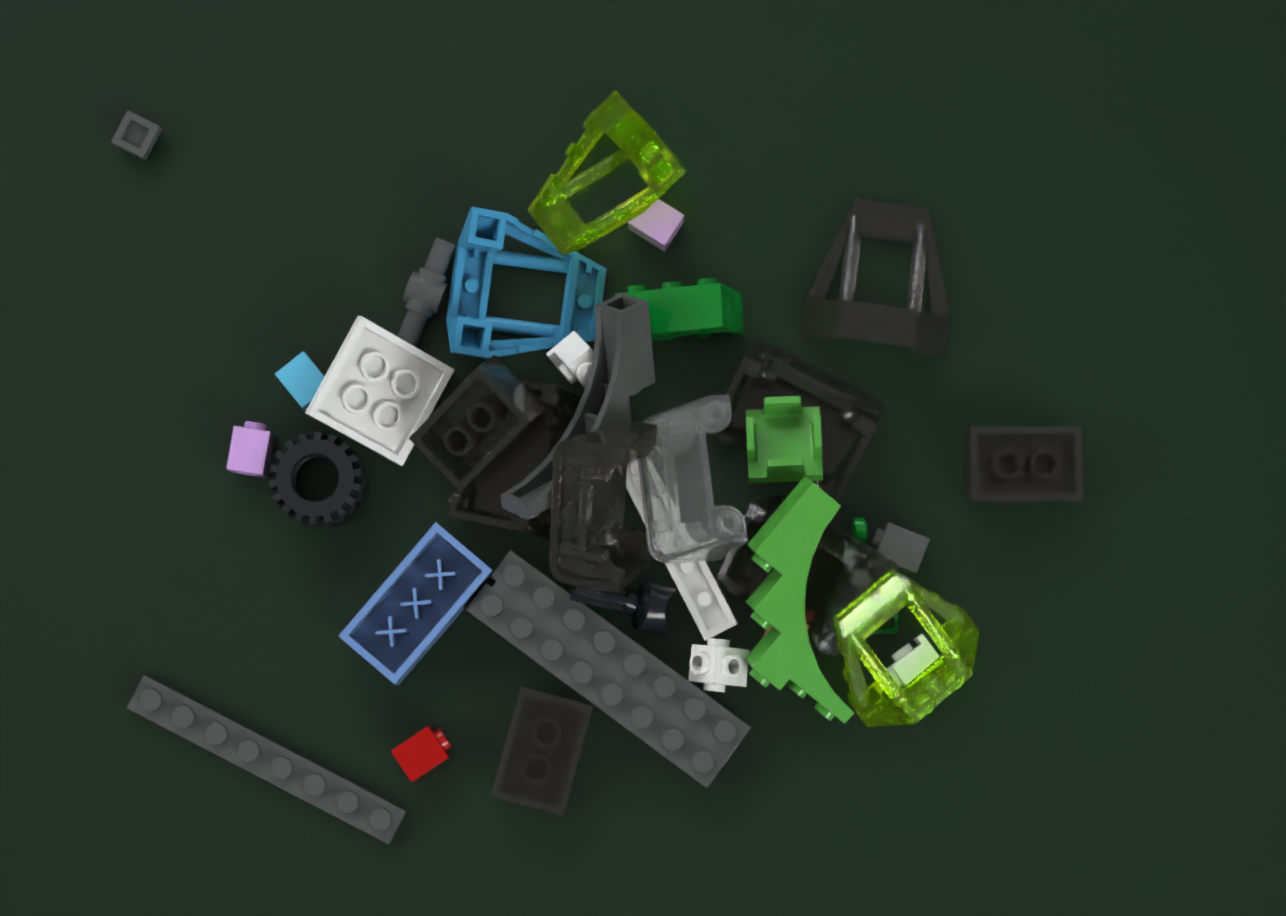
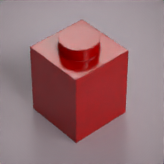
[391,726,452,782]

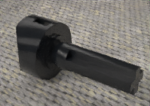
[568,578,676,636]

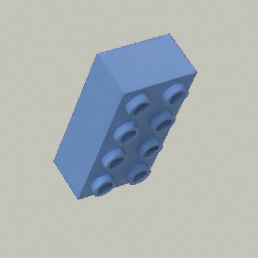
[338,522,494,685]

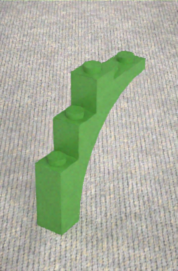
[745,476,854,724]

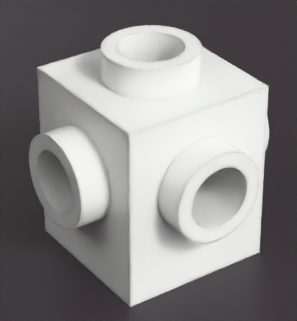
[688,638,750,692]

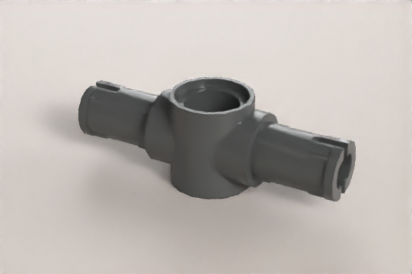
[397,238,456,347]

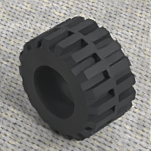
[269,432,367,528]

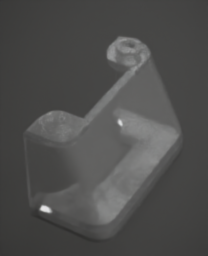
[635,394,748,563]

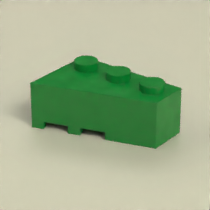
[615,278,744,340]

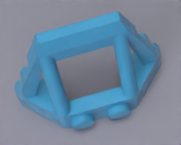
[446,207,607,359]

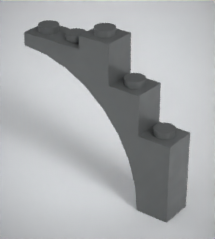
[500,293,655,519]

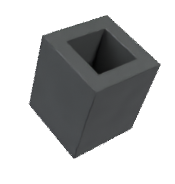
[869,522,930,575]

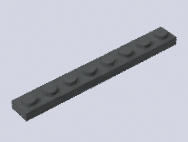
[127,675,407,844]

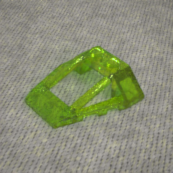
[527,89,688,255]
[834,569,979,727]

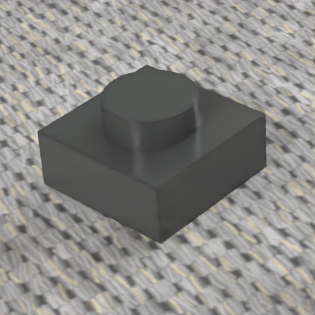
[111,110,162,161]

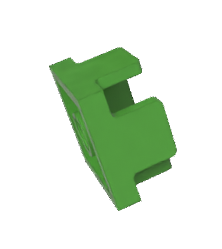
[746,396,823,484]

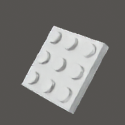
[305,316,455,466]

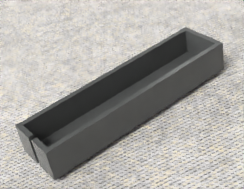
[466,550,751,788]

